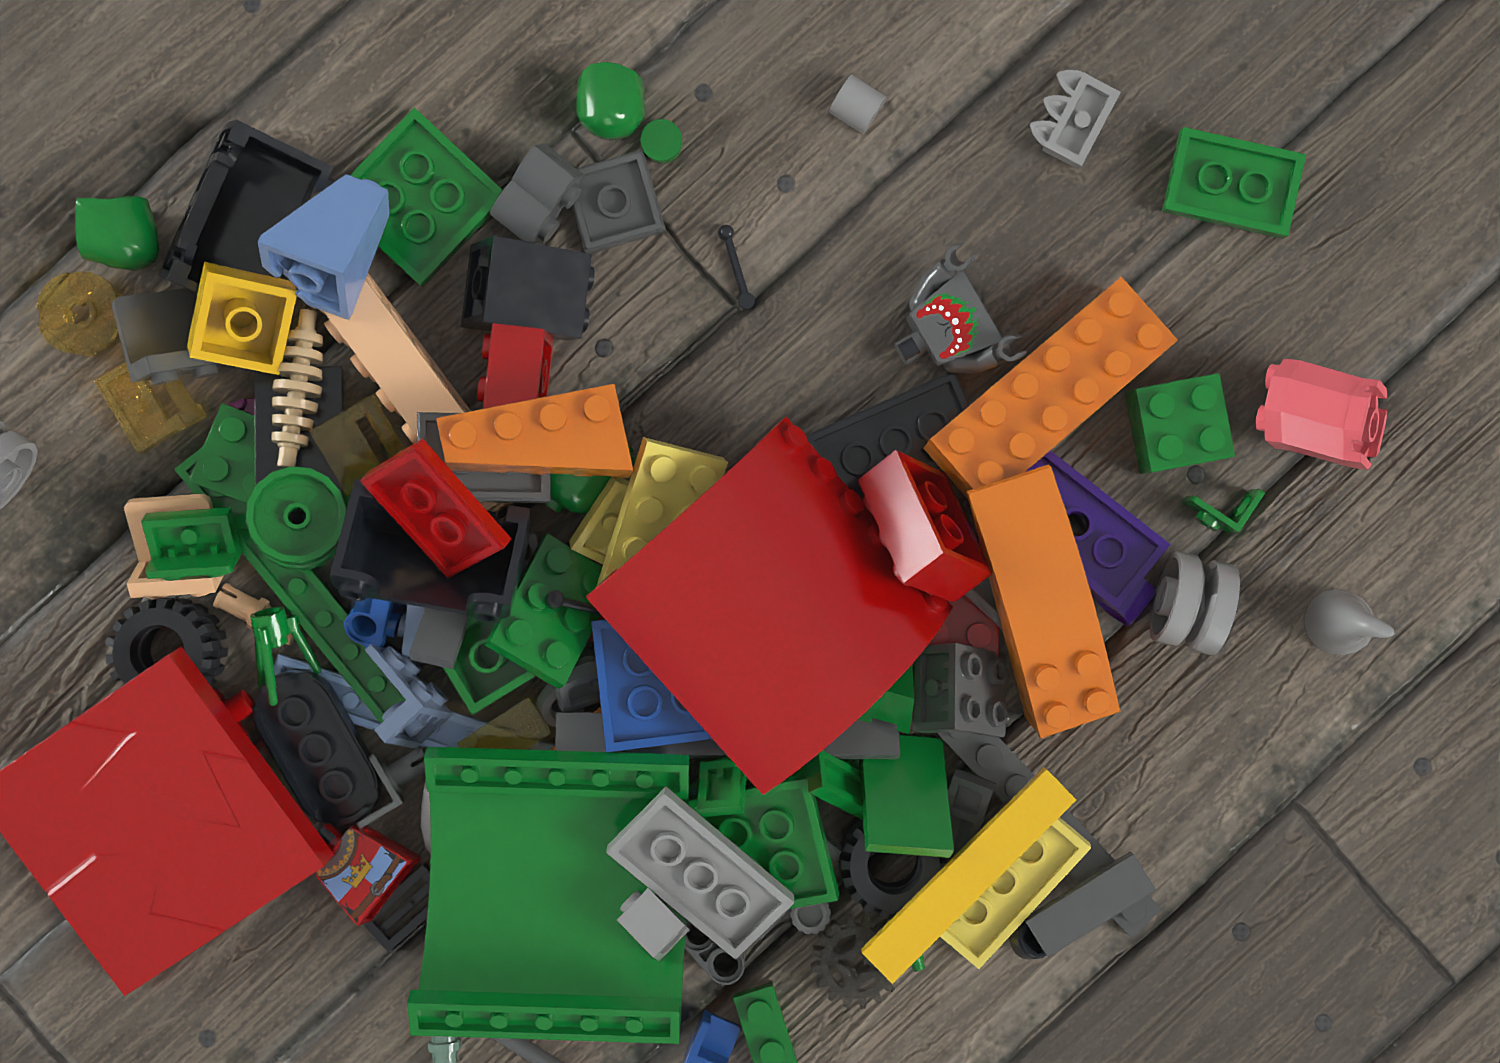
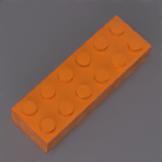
[923,277,1178,499]

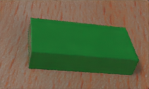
[806,750,863,820]

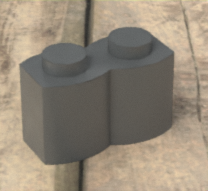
[490,143,584,243]

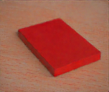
[360,438,512,578]

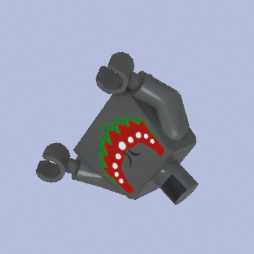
[894,242,1028,374]

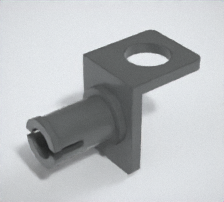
[356,746,425,829]

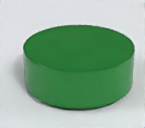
[640,119,683,164]

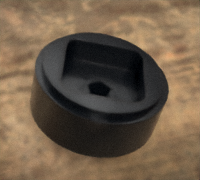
[1009,920,1046,960]

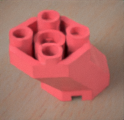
[1256,359,1387,470]

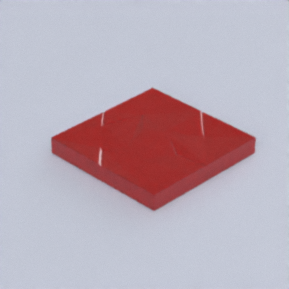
[0,646,334,996]

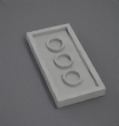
[606,787,794,960]

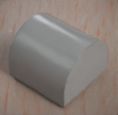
[829,74,887,135]

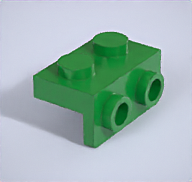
[141,507,242,581]

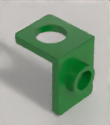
[1182,489,1265,533]

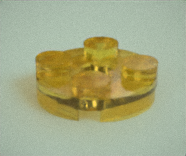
[36,271,121,357]

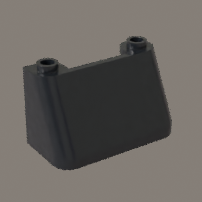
[159,119,334,293]
[330,478,531,624]

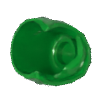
[576,62,646,141]
[76,196,159,271]

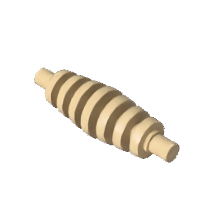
[272,309,323,468]

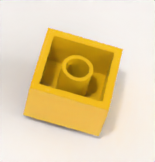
[187,262,297,375]

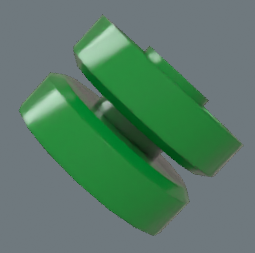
[246,466,347,571]

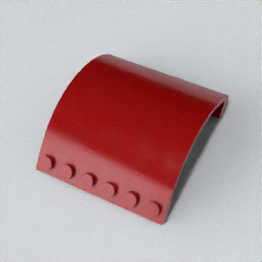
[586,417,953,795]

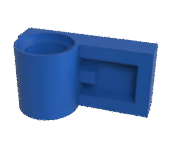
[344,598,403,648]

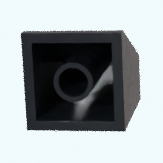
[460,236,595,341]

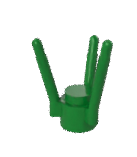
[250,607,321,706]

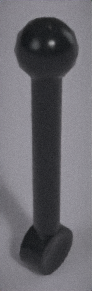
[718,225,755,309]
[545,590,601,615]

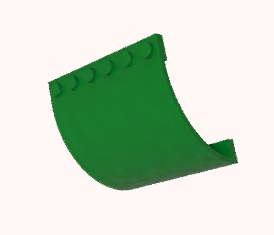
[407,746,689,1044]

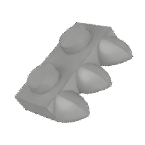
[1030,70,1121,170]

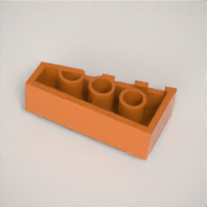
[436,384,634,478]

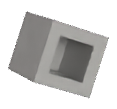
[617,888,689,961]

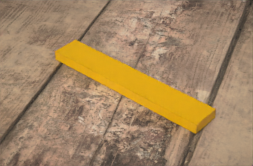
[860,767,1076,984]

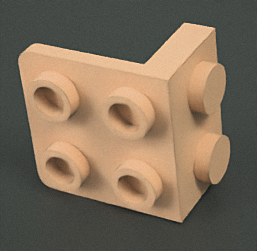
[124,494,223,600]

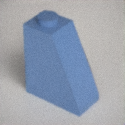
[258,174,390,320]

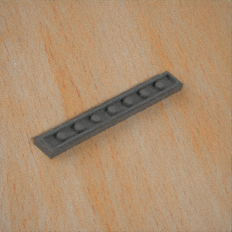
[555,713,900,759]

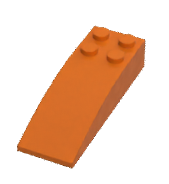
[966,464,1121,739]

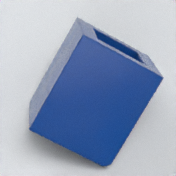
[683,1010,741,1063]

